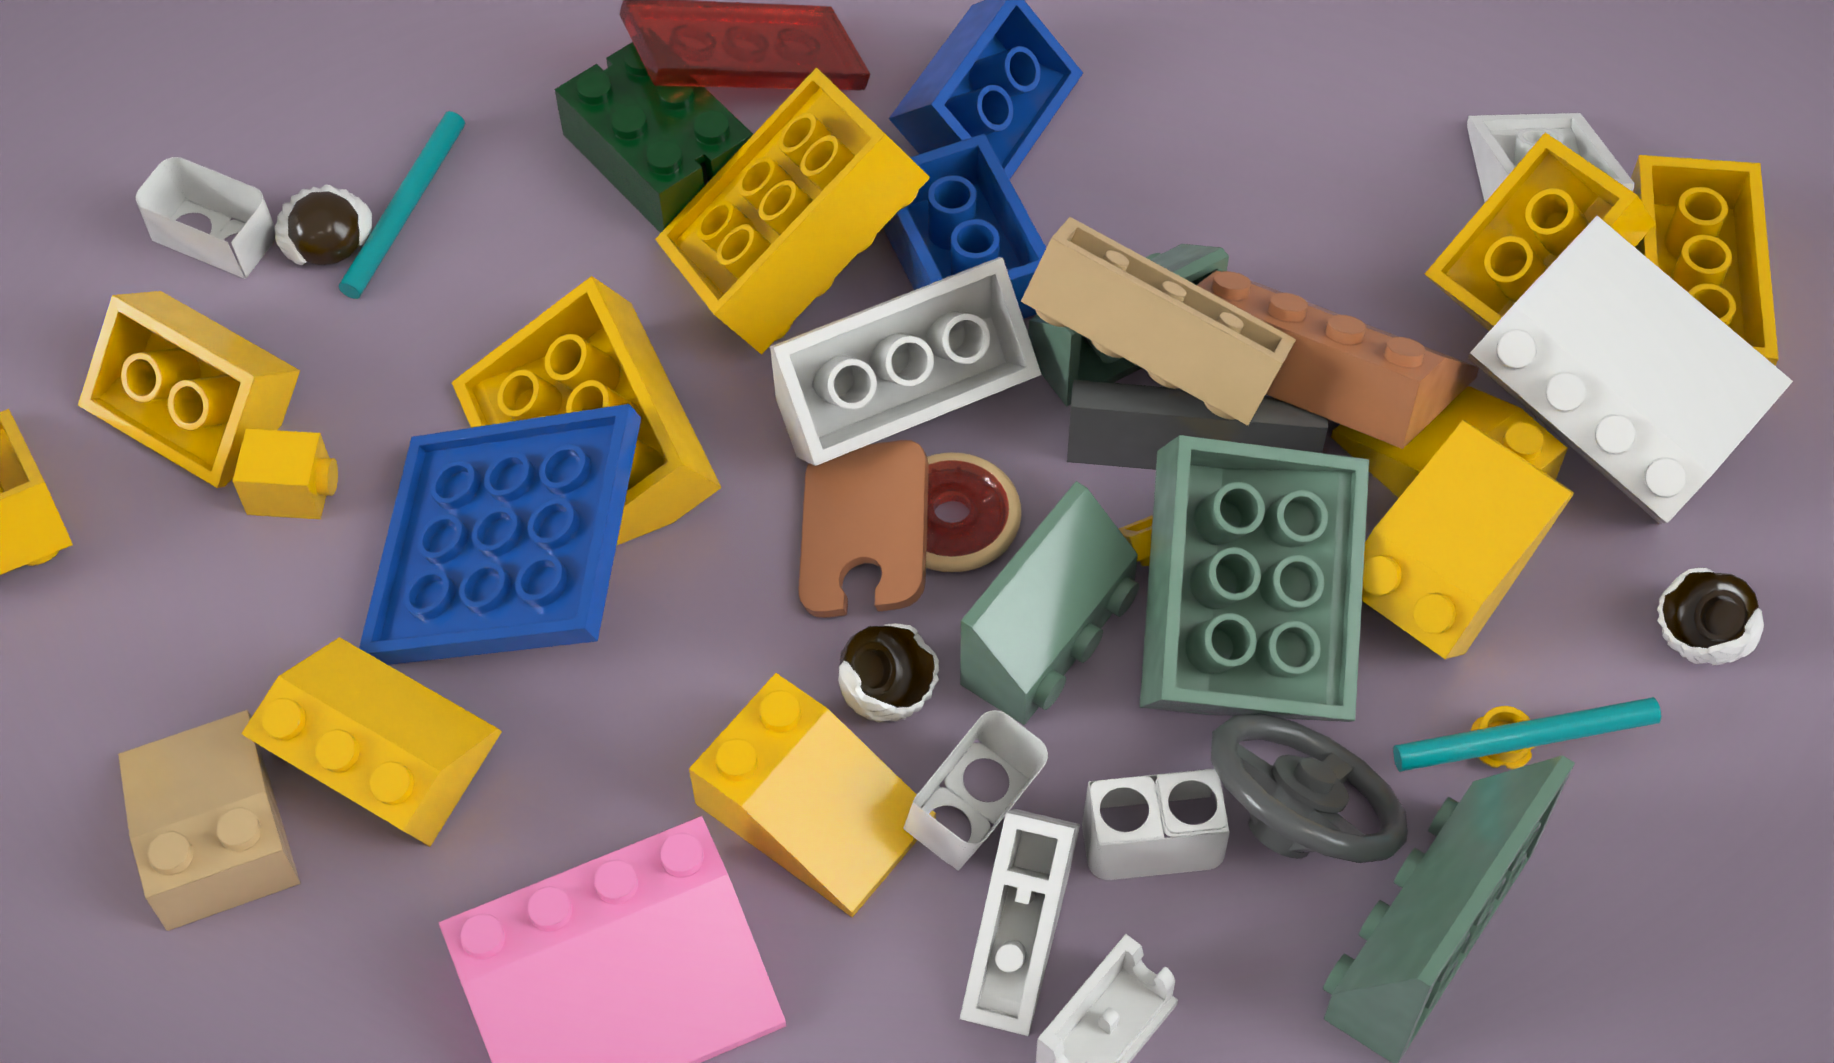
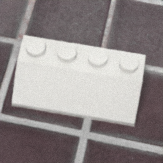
[770,257,1042,466]

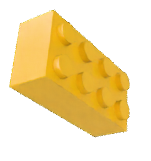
[1631,155,1779,365]

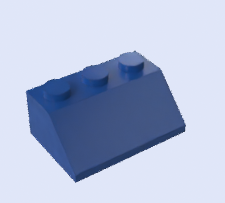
[889,0,1083,180]

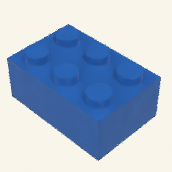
[883,134,1046,319]

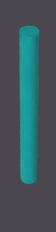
[338,111,466,299]
[1393,697,1661,772]

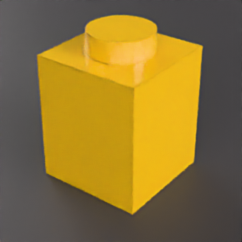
[232,428,338,519]

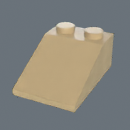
[118,710,301,931]

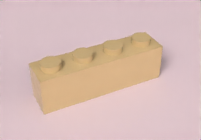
[1021,217,1296,425]

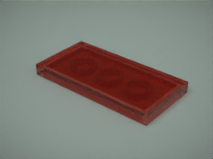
[619,0,871,91]

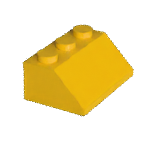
[1424,132,1656,331]
[78,291,300,488]
[241,637,502,847]

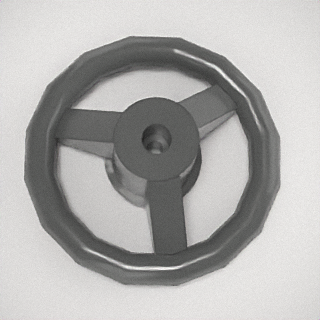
[1211,713,1408,863]

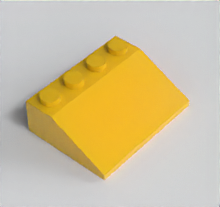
[655,67,930,355]
[451,276,722,546]

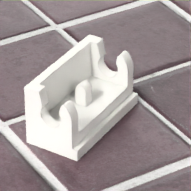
[1036,934,1178,1063]

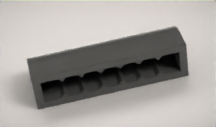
[1067,379,1328,470]

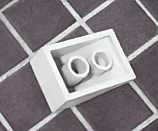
[1467,113,1634,202]

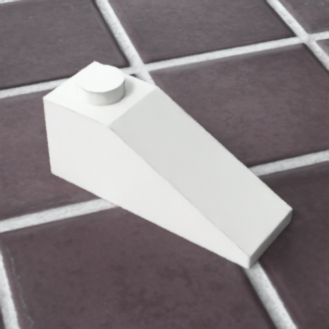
[960,809,1080,1036]

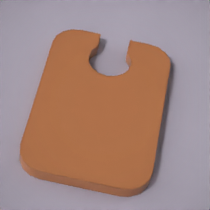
[799,440,929,618]

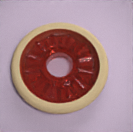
[926,452,1022,572]

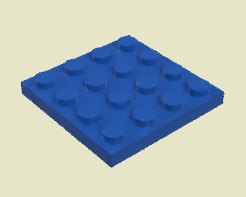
[359,404,641,665]

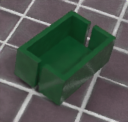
[554,33,753,233]

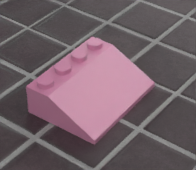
[438,816,786,1063]

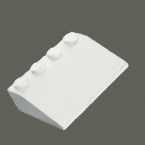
[1468,216,1793,524]

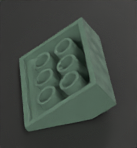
[1139,435,1369,722]
[1323,755,1575,1063]

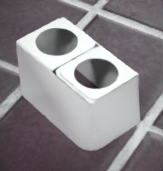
[136,157,276,279]
[903,710,1048,871]
[1082,769,1230,880]

